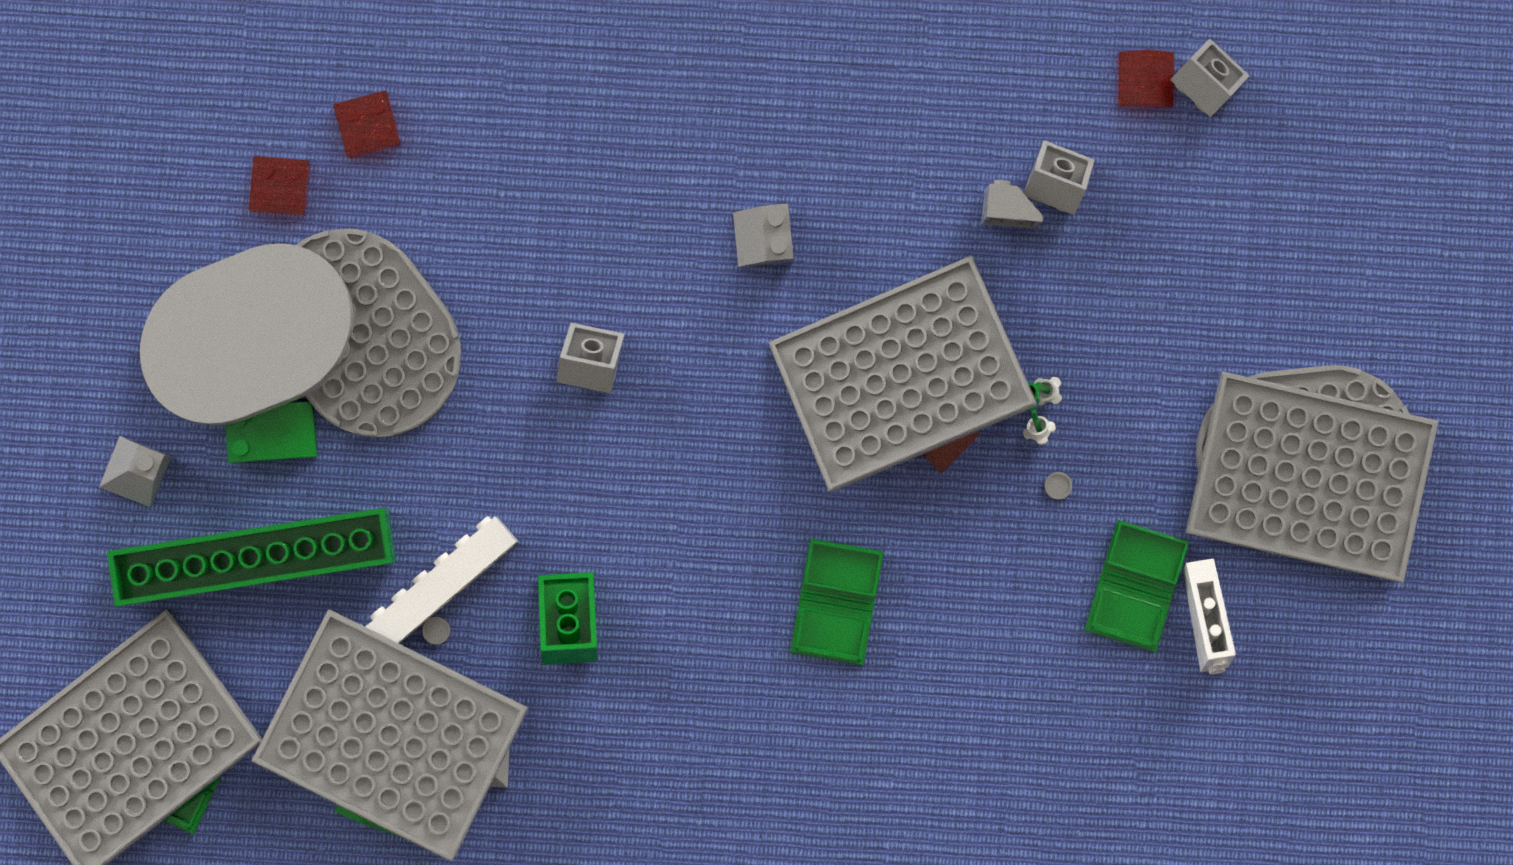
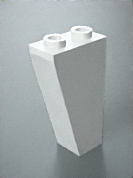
[1183,559,1236,675]

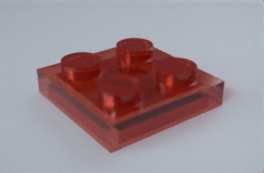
[333,90,401,159]
[249,156,310,216]

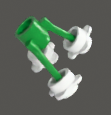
[1023,377,1062,445]

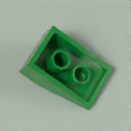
[225,402,318,464]
[538,572,598,665]

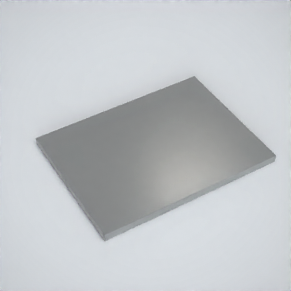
[768,255,1037,493]
[1185,371,1439,583]
[0,609,262,865]
[252,609,529,862]

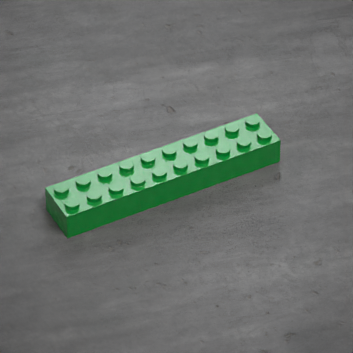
[107,508,397,607]

